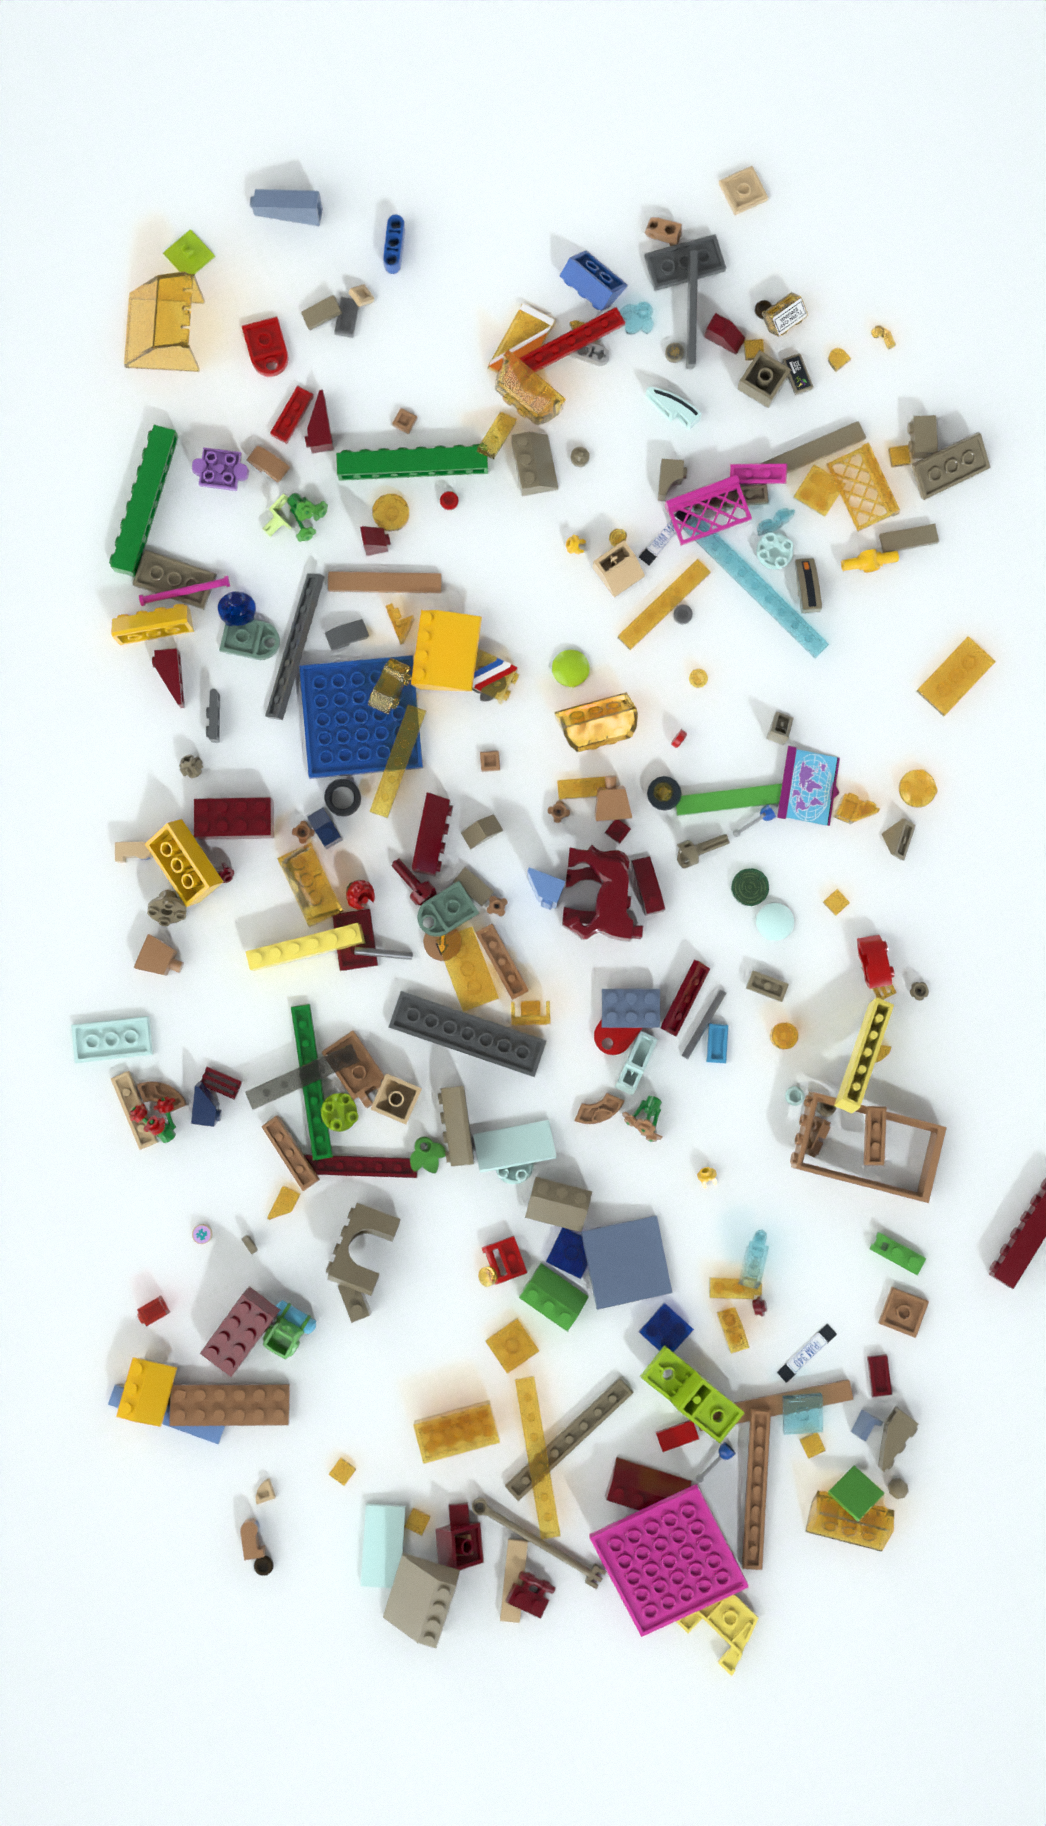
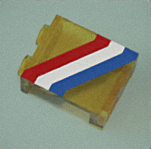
[472,648,520,705]

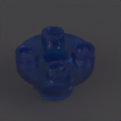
[218,591,256,626]

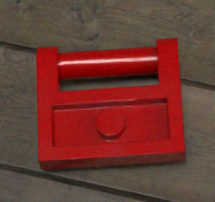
[481,1236,528,1285]

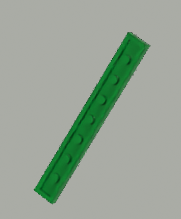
[291,1004,333,1160]

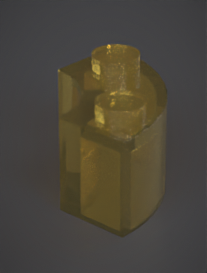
[368,658,412,714]

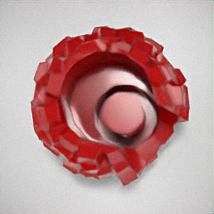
[346,880,375,910]

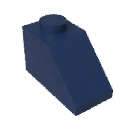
[307,807,343,849]
[191,1082,222,1127]

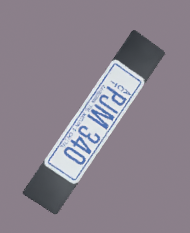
[639,510,692,566]
[777,1324,837,1383]

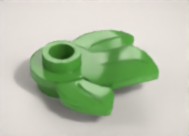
[410,1137,446,1174]

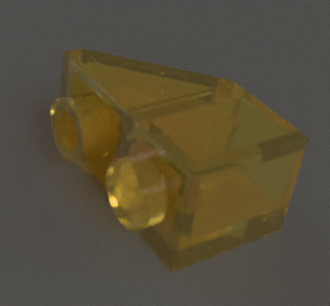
[833,793,880,824]
[716,1307,750,1354]

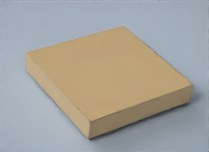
[719,166,769,215]

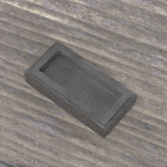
[334,297,359,338]

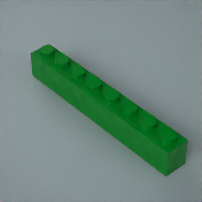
[109,425,179,577]
[336,444,488,481]

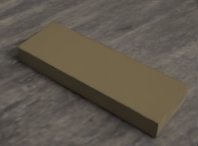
[879,524,939,553]

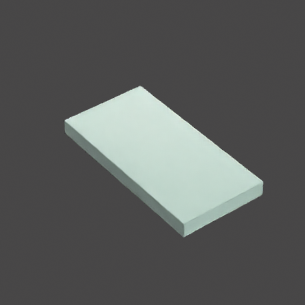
[71,1016,153,1063]
[473,1120,556,1173]
[361,1504,406,1588]

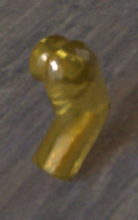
[871,325,896,349]

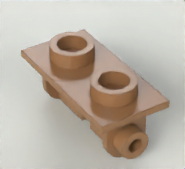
[805,1116,831,1158]

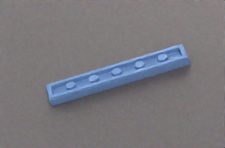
[108,1385,225,1444]

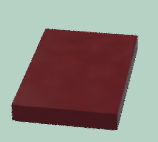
[332,909,378,971]

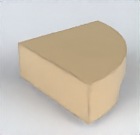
[256,1478,276,1505]

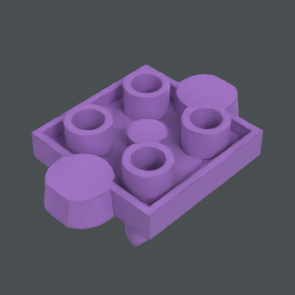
[192,447,249,491]

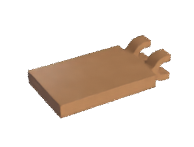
[321,1030,385,1108]

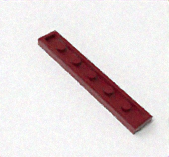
[305,1155,418,1178]

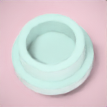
[785,1086,805,1106]

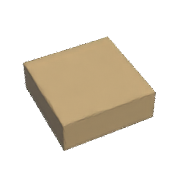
[348,284,375,307]

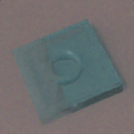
[782,1393,823,1435]

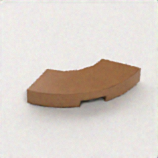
[137,1082,188,1112]
[574,1093,625,1124]

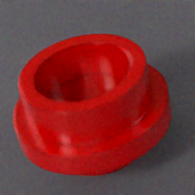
[440,491,459,510]

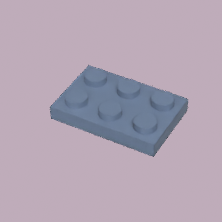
[602,989,660,1028]

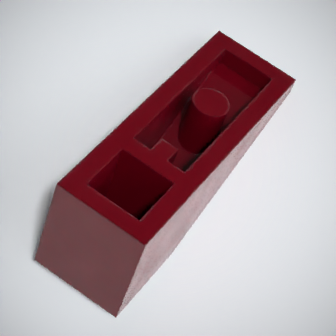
[305,390,334,454]
[152,648,185,708]
[632,856,665,916]

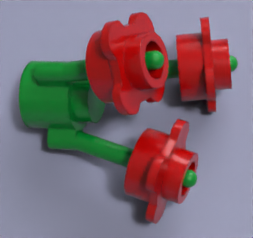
[129,1097,176,1143]

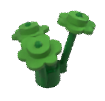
[287,493,328,542]

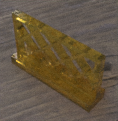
[827,442,900,532]

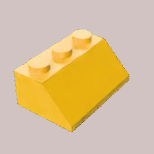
[116,1357,177,1427]

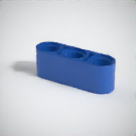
[383,214,405,274]

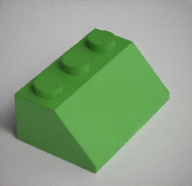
[519,1263,589,1332]

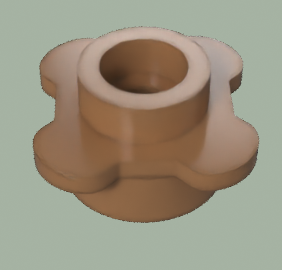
[547,800,570,823]
[292,821,315,844]
[487,895,508,917]

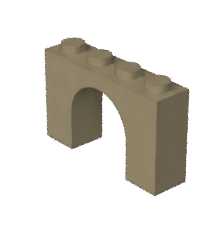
[325,1203,401,1296]

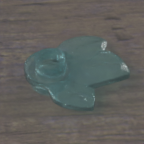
[619,302,654,335]

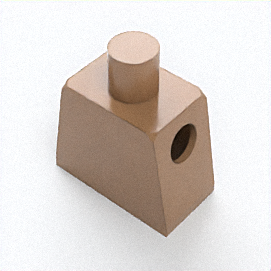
[594,776,632,821]
[133,934,184,976]

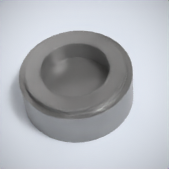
[673,604,693,624]

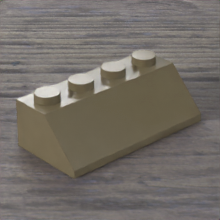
[438,1086,475,1167]

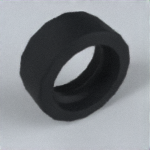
[324,779,361,817]

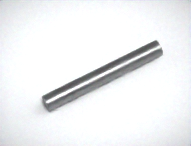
[354,947,413,960]

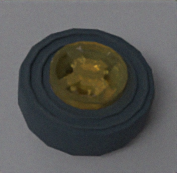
[647,776,682,811]

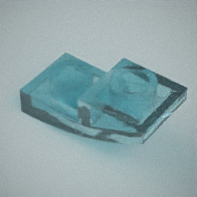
[756,508,795,536]

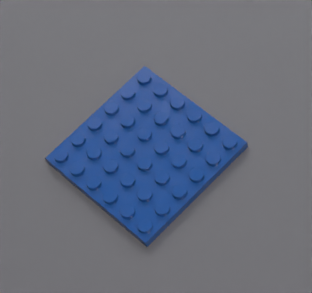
[299,655,423,779]

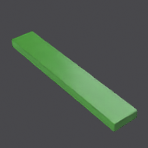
[676,784,782,816]

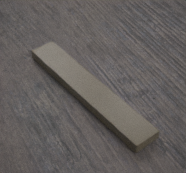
[760,421,866,473]

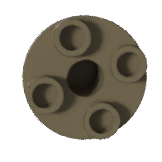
[147,890,187,926]

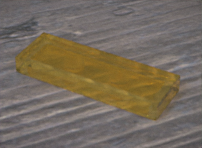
[477,411,517,459]
[557,776,606,800]

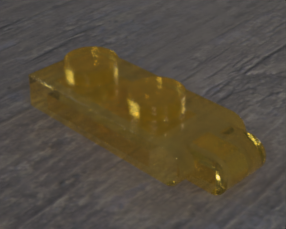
[709,1277,762,1299]

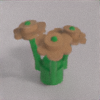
[622,1096,663,1142]

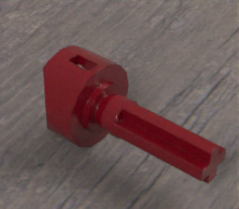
[391,858,437,906]

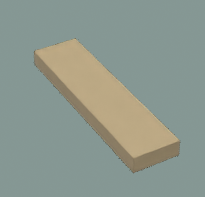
[110,1071,159,1150]
[500,1538,528,1623]

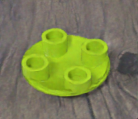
[552,650,590,688]
[321,1093,359,1132]

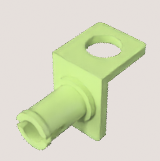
[262,494,292,537]

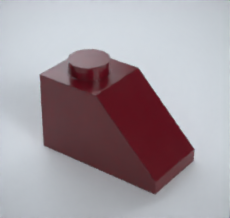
[704,313,746,355]
[360,526,391,556]

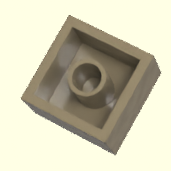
[737,350,791,408]

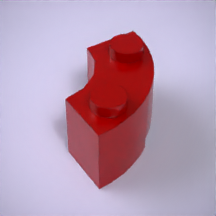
[857,935,895,989]

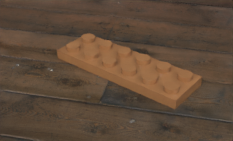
[169,1384,290,1426]

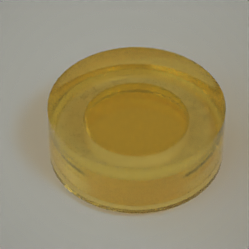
[478,1266,498,1287]

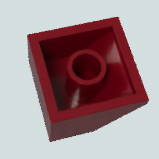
[435,1522,484,1571]

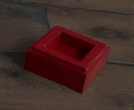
[605,819,631,844]
[448,1502,470,1526]

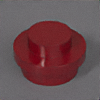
[752,1296,767,1316]

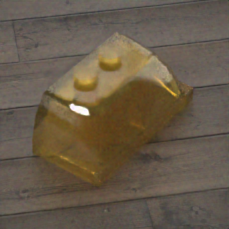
[494,350,566,425]
[554,692,638,752]
[277,842,344,927]

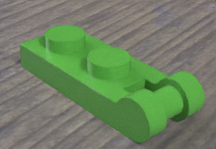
[869,1232,927,1276]

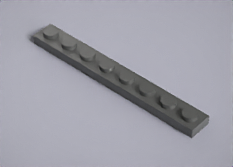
[265,573,325,720]

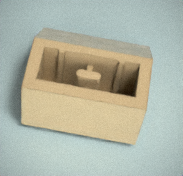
[592,540,645,598]

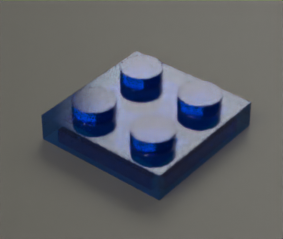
[546,1228,587,1279]
[638,1302,694,1352]

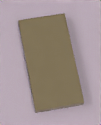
[911,432,991,500]
[132,549,217,610]

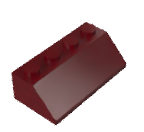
[411,792,453,876]
[605,1457,692,1511]

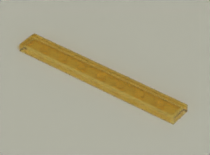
[515,1376,561,1540]

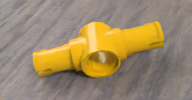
[841,549,899,573]

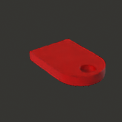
[242,316,289,377]
[594,1019,642,1055]

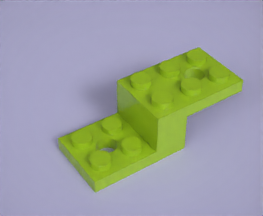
[640,1345,745,1443]

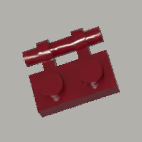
[505,1571,556,1619]

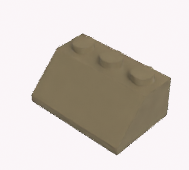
[511,432,559,496]
[525,1177,593,1232]

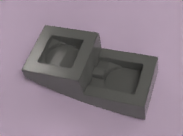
[325,619,369,651]

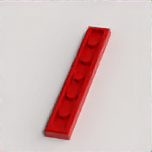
[518,307,625,377]

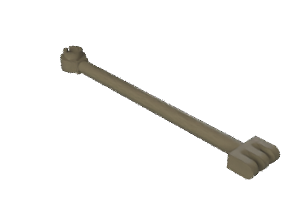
[472,1498,607,1589]

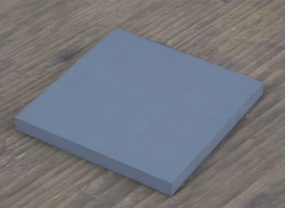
[581,1215,672,1310]

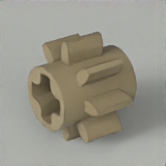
[179,754,204,778]

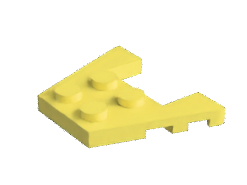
[676,1594,759,1676]

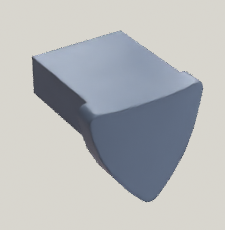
[851,1410,884,1441]

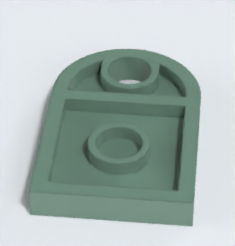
[219,614,280,660]
[417,881,480,937]

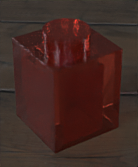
[137,1296,170,1327]

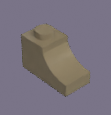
[658,458,687,502]

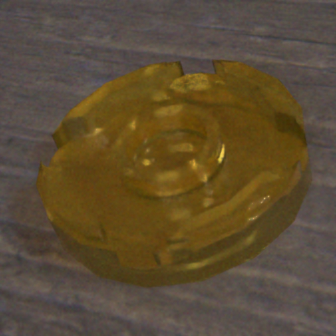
[372,494,409,532]

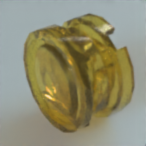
[770,1022,799,1050]

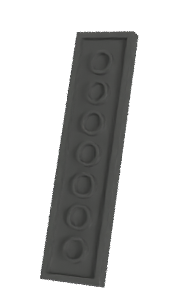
[389,991,547,1077]

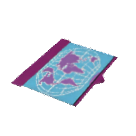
[777,746,840,826]

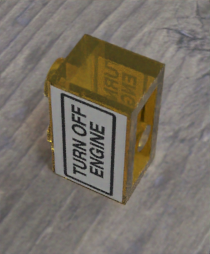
[762,292,808,337]

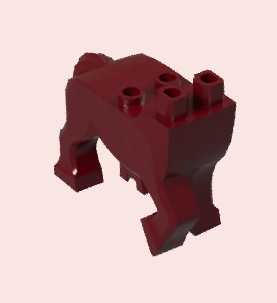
[562,845,643,942]

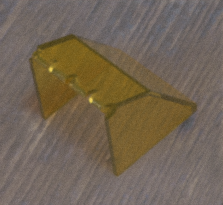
[124,271,205,372]

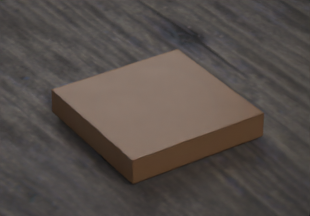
[878,1286,929,1338]

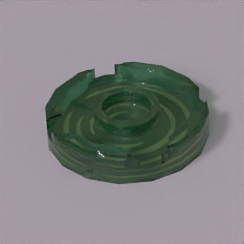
[731,868,769,907]

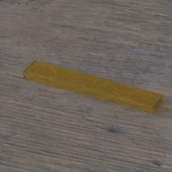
[617,559,711,651]
[369,704,426,819]

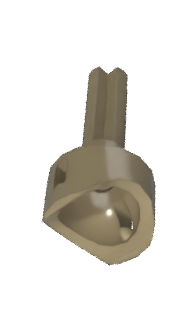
[677,834,730,869]

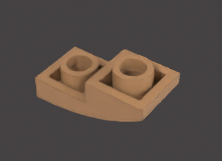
[246,445,290,483]

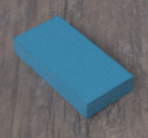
[706,1024,728,1064]

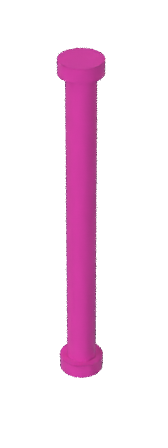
[139,575,231,606]

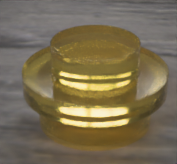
[609,529,627,547]
[689,669,708,688]

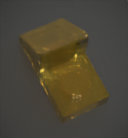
[385,603,414,645]

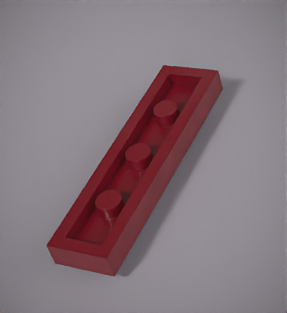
[660,960,710,1037]

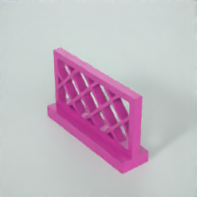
[665,475,752,546]

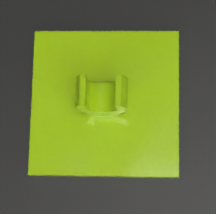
[163,229,215,280]

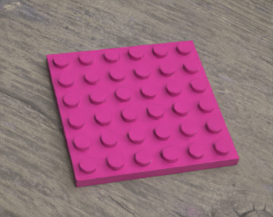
[589,1484,749,1637]

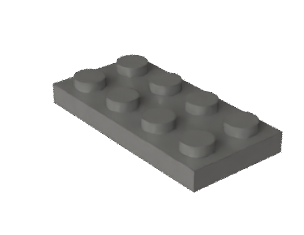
[644,234,726,291]

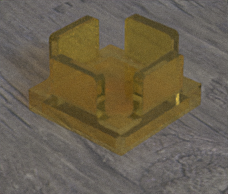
[511,1001,551,1026]

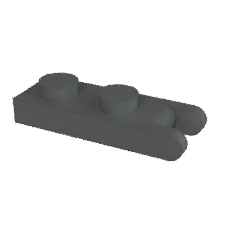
[206,688,220,743]

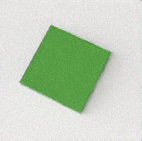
[828,1465,884,1522]

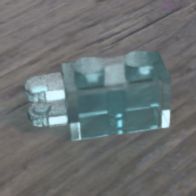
[738,1229,769,1289]

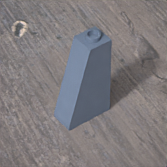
[250,189,323,226]

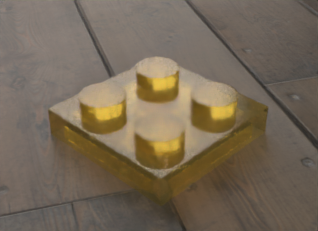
[793,464,846,517]
[485,1318,539,1374]

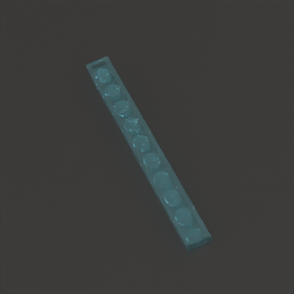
[683,513,829,659]

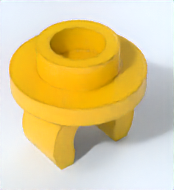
[566,535,586,554]
[697,1167,717,1188]

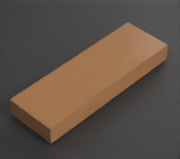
[863,1106,887,1165]

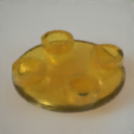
[899,769,937,808]

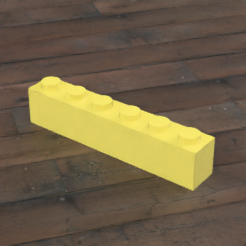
[245,923,365,971]
[834,997,894,1114]

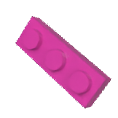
[730,464,788,484]

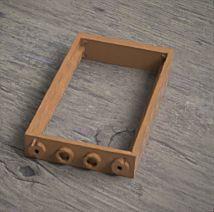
[790,1092,947,1203]

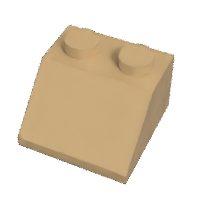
[371,1073,422,1124]

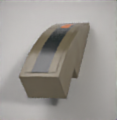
[795,558,822,614]

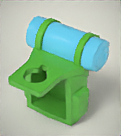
[263,1300,317,1360]

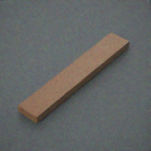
[328,572,442,593]

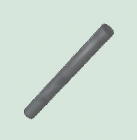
[681,990,727,1059]

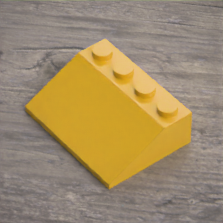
[411,610,482,692]

